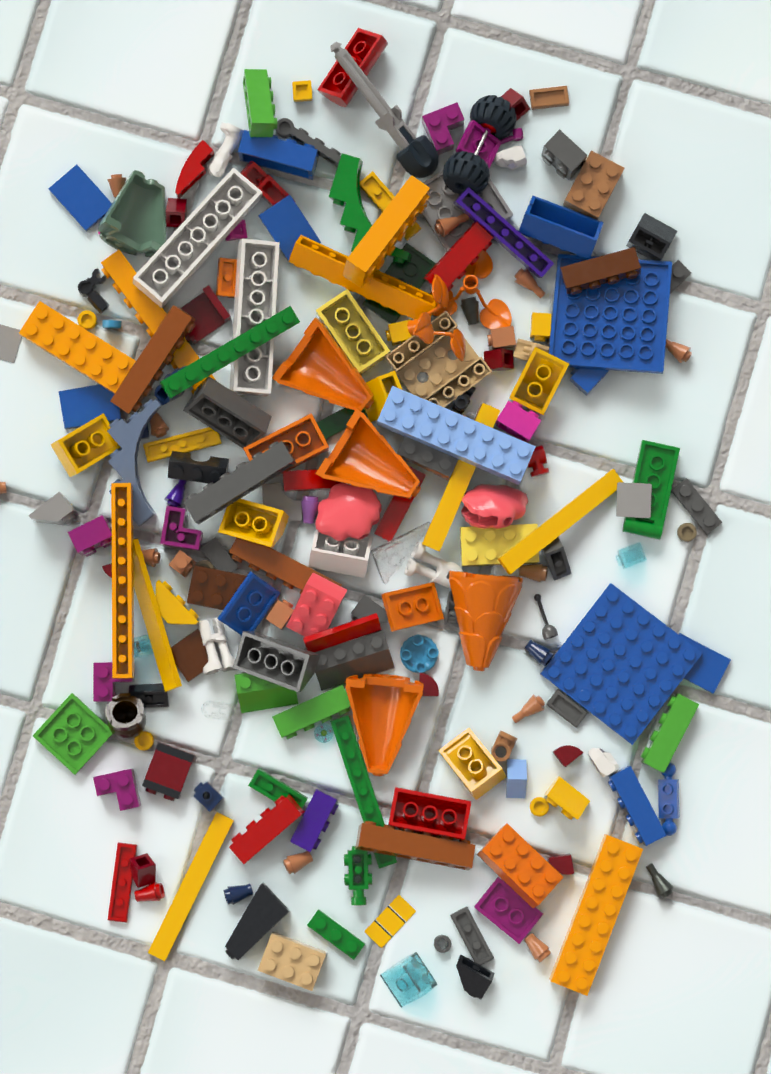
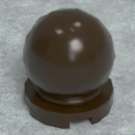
[105,693,146,740]

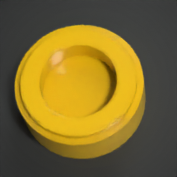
[77,310,97,330]
[134,731,154,751]
[530,797,549,817]

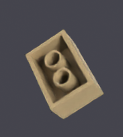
[257,931,327,991]

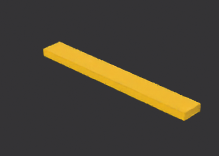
[422,403,500,552]
[498,469,623,575]
[133,539,182,692]
[148,812,234,961]

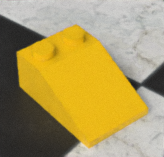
[509,347,569,415]
[50,413,121,477]
[438,728,506,800]

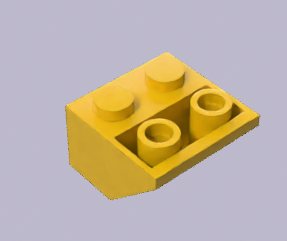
[365,371,402,422]
[544,776,590,820]

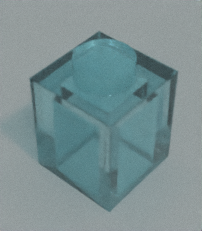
[615,542,647,569]

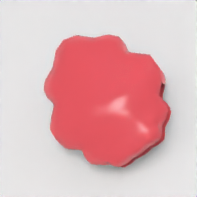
[315,483,382,541]
[461,484,529,529]

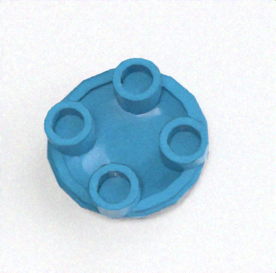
[400,634,439,673]

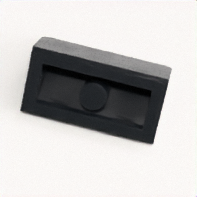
[128,683,169,708]

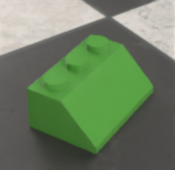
[234,673,299,713]

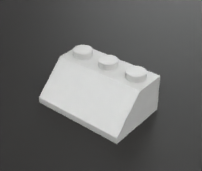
[308,530,373,578]

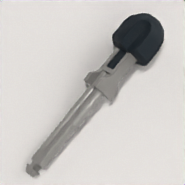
[330,42,439,178]

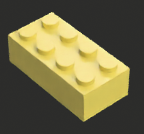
[316,289,391,375]
[460,524,539,567]

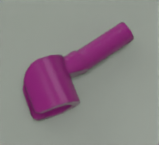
[500,128,523,145]

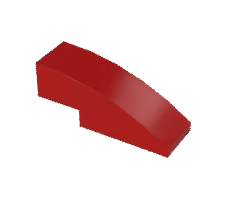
[175,140,215,199]
[240,161,296,206]
[283,469,342,492]

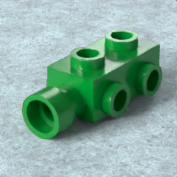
[344,846,372,905]

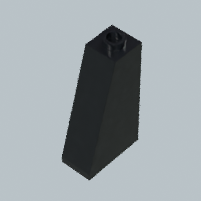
[225,882,290,960]

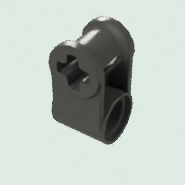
[444,591,458,624]

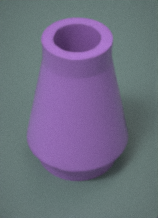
[301,495,319,524]

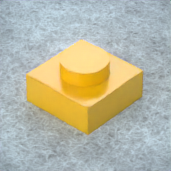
[292,80,313,102]

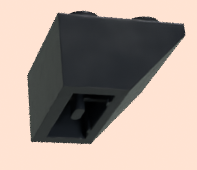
[626,213,677,261]

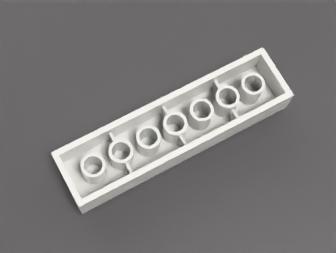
[133,167,262,308]
[229,239,280,397]

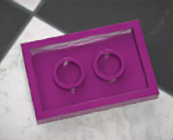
[474,877,543,944]

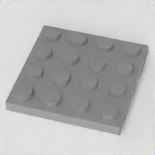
[422,170,513,252]

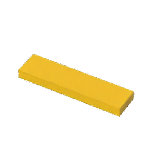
[360,171,422,241]
[143,427,222,463]

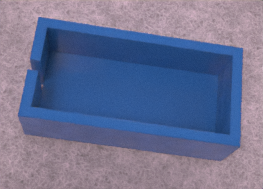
[238,130,319,180]
[519,196,604,259]

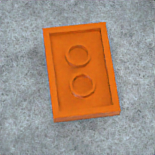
[381,582,444,632]

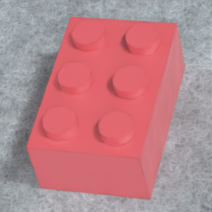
[286,573,347,637]

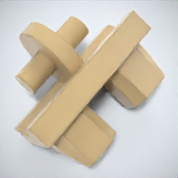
[513,338,549,361]

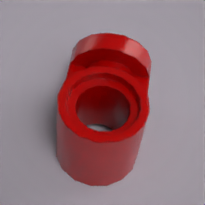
[527,445,549,478]

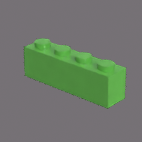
[243,69,277,137]
[272,685,351,740]
[641,694,699,773]

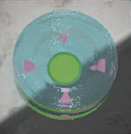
[314,723,333,743]

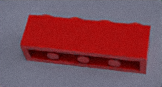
[423,222,494,292]
[229,794,305,864]

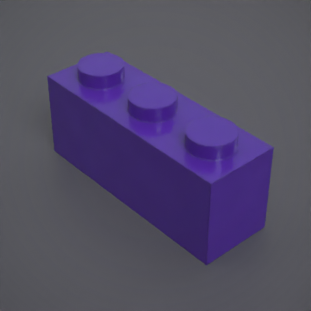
[290,789,339,852]

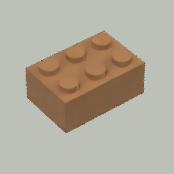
[563,151,625,220]

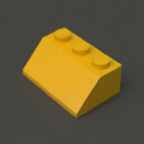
[218,499,289,548]

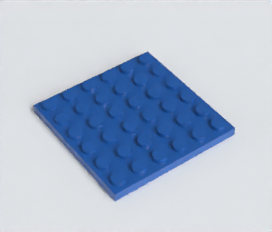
[549,254,672,374]
[540,583,703,745]

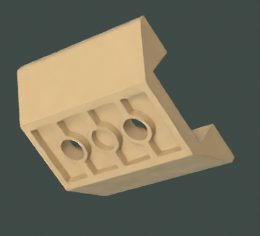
[385,311,492,408]

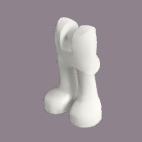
[207,122,244,177]
[404,541,463,588]
[199,617,235,675]

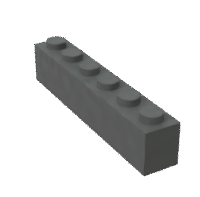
[184,441,297,525]

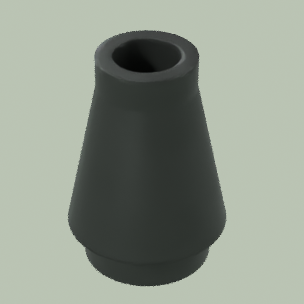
[460,296,479,325]

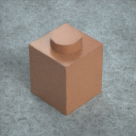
[487,326,516,350]
[266,599,294,630]

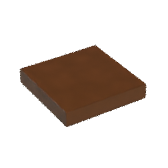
[171,629,220,682]

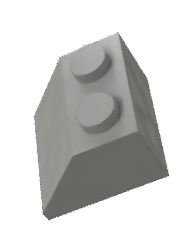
[28,492,78,525]

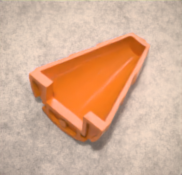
[272,318,375,411]
[316,409,421,499]
[449,571,523,671]
[345,674,424,776]

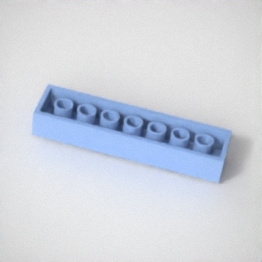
[377,386,536,485]

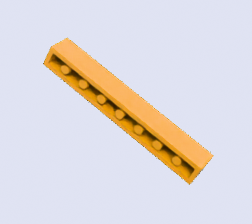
[288,235,437,319]

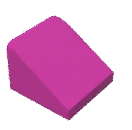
[225,220,247,241]

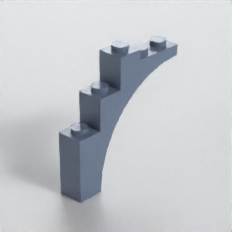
[107,399,163,526]

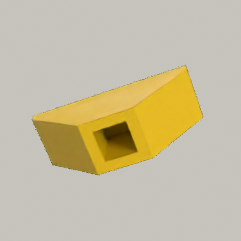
[155,580,199,625]

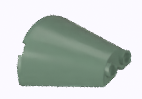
[98,170,166,257]

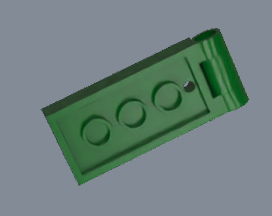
[622,440,680,540]

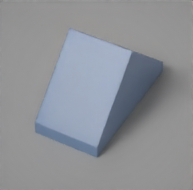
[506,759,527,798]

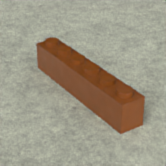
[110,305,196,415]
[229,538,342,594]
[355,821,476,871]

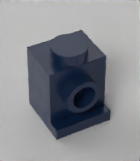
[193,781,224,812]

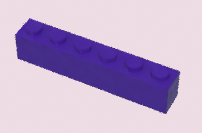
[453,187,554,278]

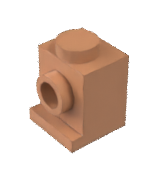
[169,550,197,578]

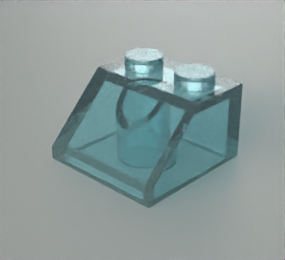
[380,952,438,1007]

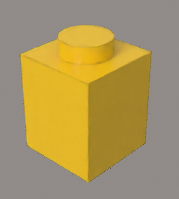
[530,312,552,342]
[385,319,411,346]

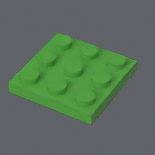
[33,693,113,775]

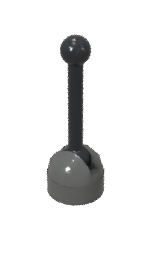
[534,594,558,640]

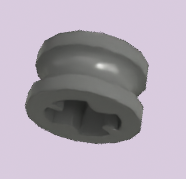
[433,934,452,953]

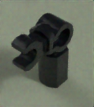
[78,268,109,314]
[452,386,476,415]

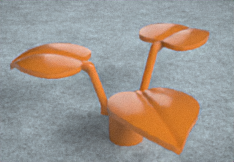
[430,250,512,330]
[407,274,466,362]

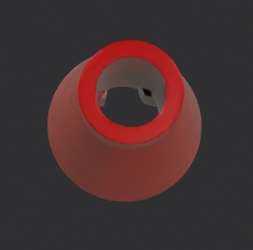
[134,882,165,902]

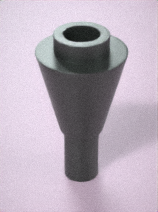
[646,863,674,898]

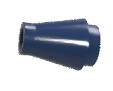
[524,640,554,667]
[223,884,253,905]

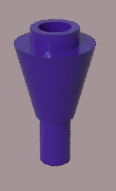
[164,480,187,507]

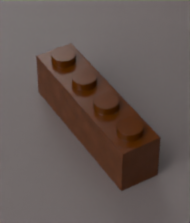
[560,247,641,295]

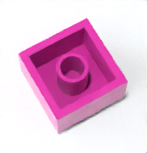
[495,400,541,443]

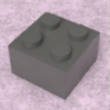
[541,129,587,180]

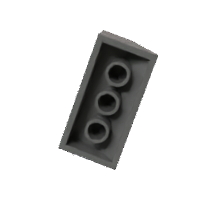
[183,377,272,448]
[314,630,395,691]
[233,631,320,693]

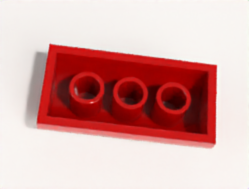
[317,28,388,107]
[388,787,472,840]

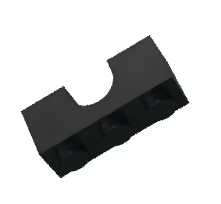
[168,451,229,484]

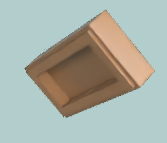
[529,86,569,110]

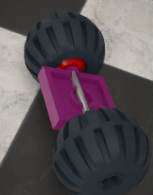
[443,95,517,197]

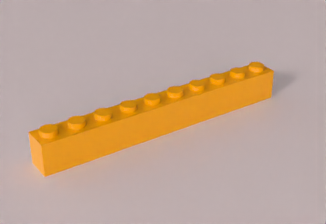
[101,250,216,394]
[111,483,134,679]

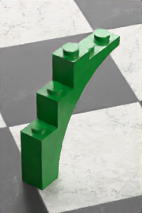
[329,153,412,264]

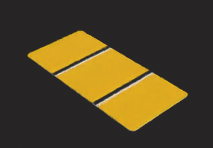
[365,895,416,948]

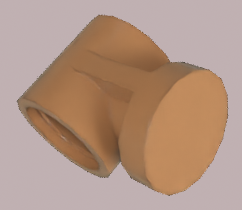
[491,730,518,762]

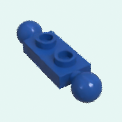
[658,762,680,836]

